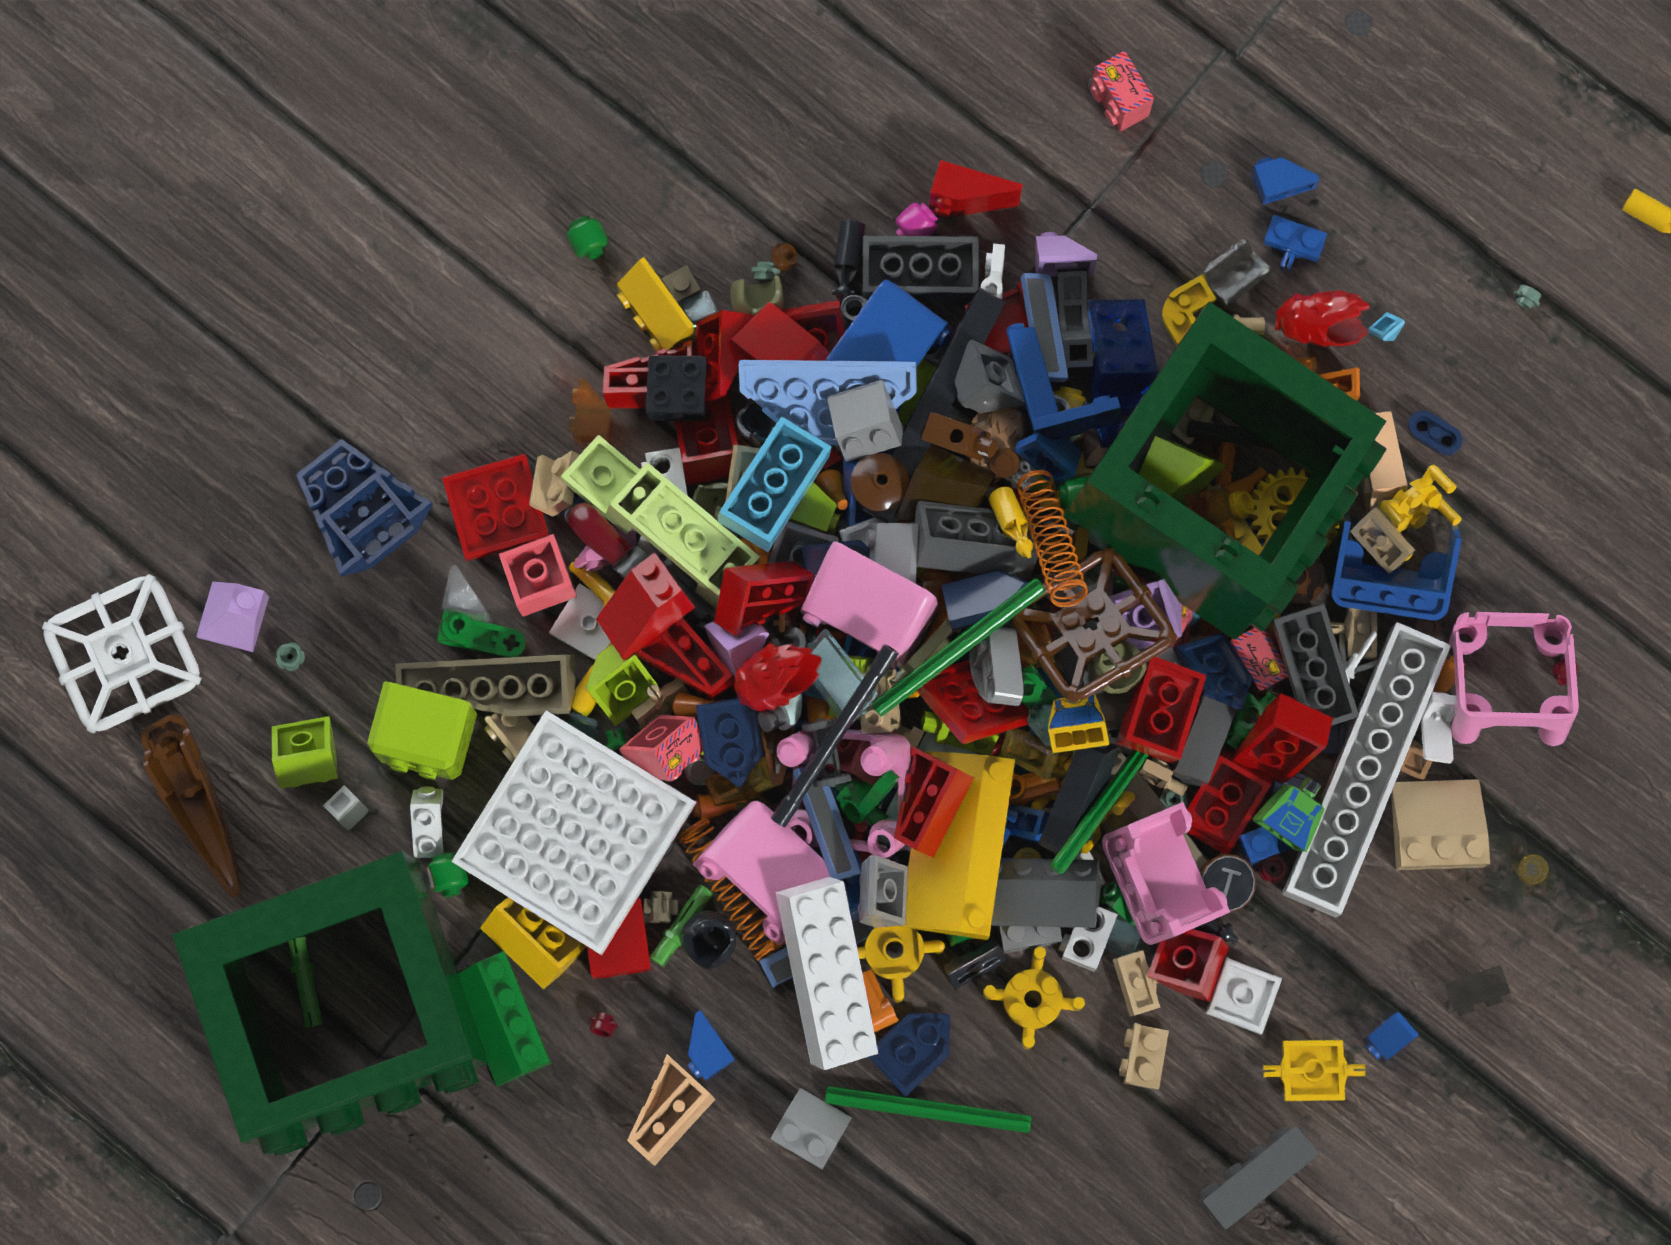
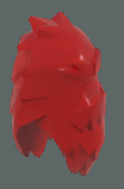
[1275,290,1370,347]
[734,642,822,711]

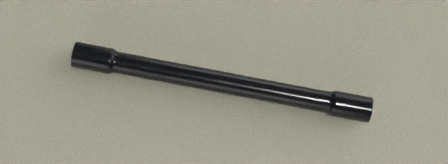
[771,644,899,827]

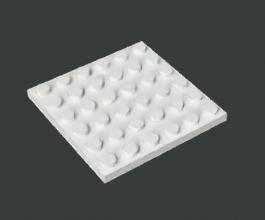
[451,711,696,955]

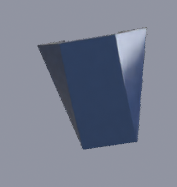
[296,439,433,577]

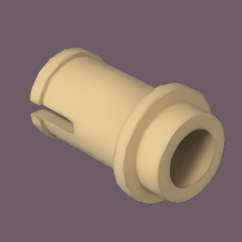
[1233,315,1265,336]

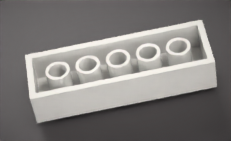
[775,877,878,1070]

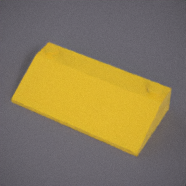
[899,751,1015,940]

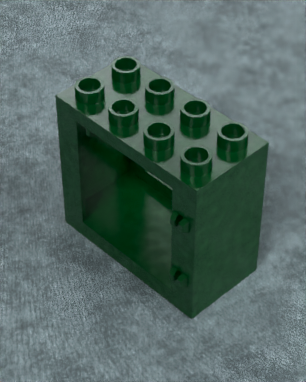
[1060,302,1387,640]
[172,851,489,1157]

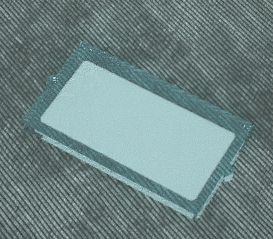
[807,629,878,727]

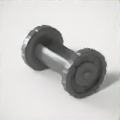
[802,718,852,787]

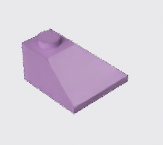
[1034,232,1097,277]
[196,582,269,652]

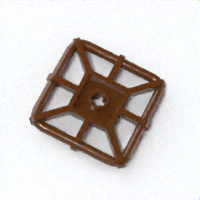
[1010,547,1177,703]

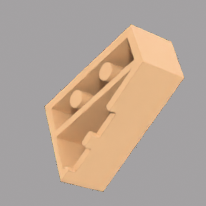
[1361,411,1408,517]
[627,1054,715,1166]

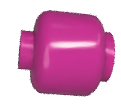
[896,202,938,236]

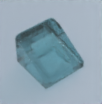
[681,290,718,327]
[1027,704,1052,746]
[567,712,599,740]
[1105,919,1141,956]

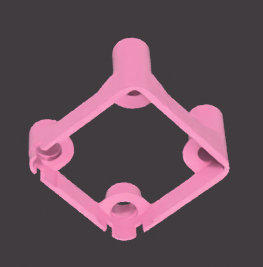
[1449,612,1579,746]
[777,729,911,858]

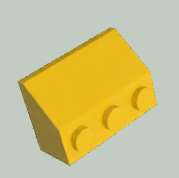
[616,257,696,354]
[480,897,587,990]

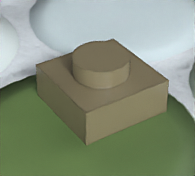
[662,265,701,304]

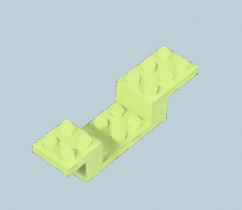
[560,435,760,611]

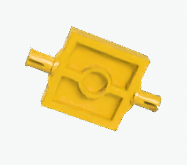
[1262,1040,1365,1101]

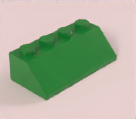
[458,951,552,1087]

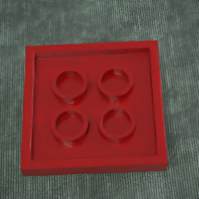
[442,454,550,562]
[917,660,1034,744]

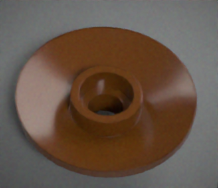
[850,453,909,512]

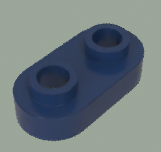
[1407,411,1462,456]

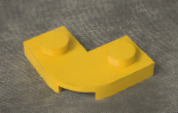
[1162,275,1216,347]

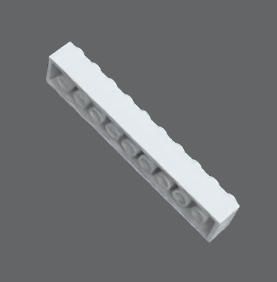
[1282,622,1451,918]

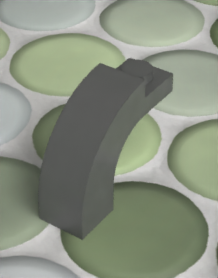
[1056,268,1093,368]

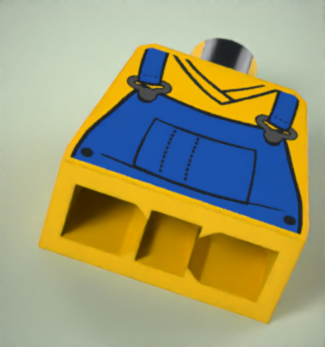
[1048,694,1109,753]

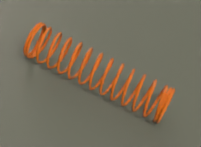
[1016,470,1088,607]
[677,818,786,961]

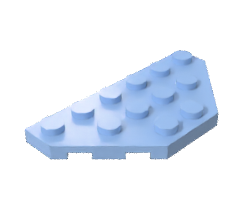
[739,360,917,445]

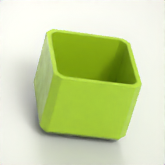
[367,682,477,780]

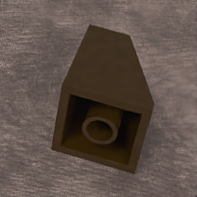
[896,445,996,523]

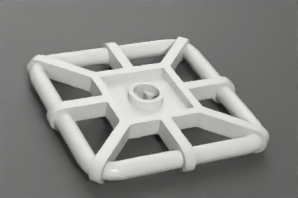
[42,574,202,733]

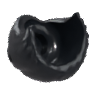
[735,398,777,448]
[680,911,737,970]

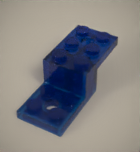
[1086,299,1158,448]

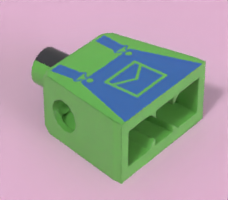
[1252,777,1325,852]

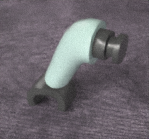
[758,626,806,732]

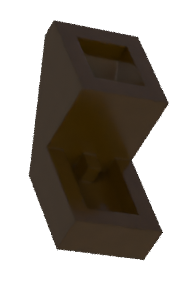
[1032,526,1089,575]

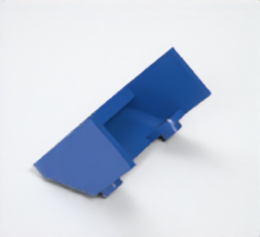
[1331,511,1462,620]

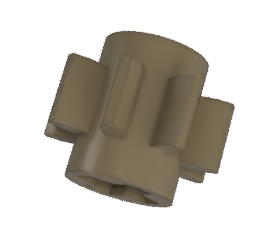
[643,891,678,923]

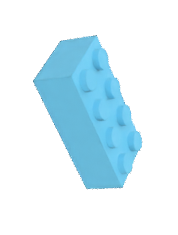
[718,416,832,552]

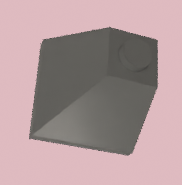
[955,340,1026,413]

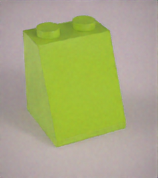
[1139,436,1225,507]
[788,482,840,536]

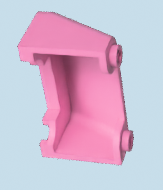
[800,541,939,669]
[693,801,830,946]
[1102,802,1230,945]

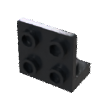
[646,356,709,422]

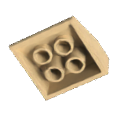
[1391,779,1490,870]

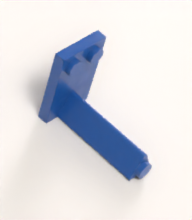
[1006,323,1121,439]

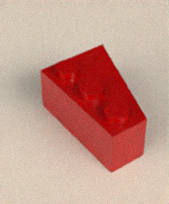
[603,340,695,409]
[714,561,814,636]
[635,618,735,701]
[894,746,974,858]

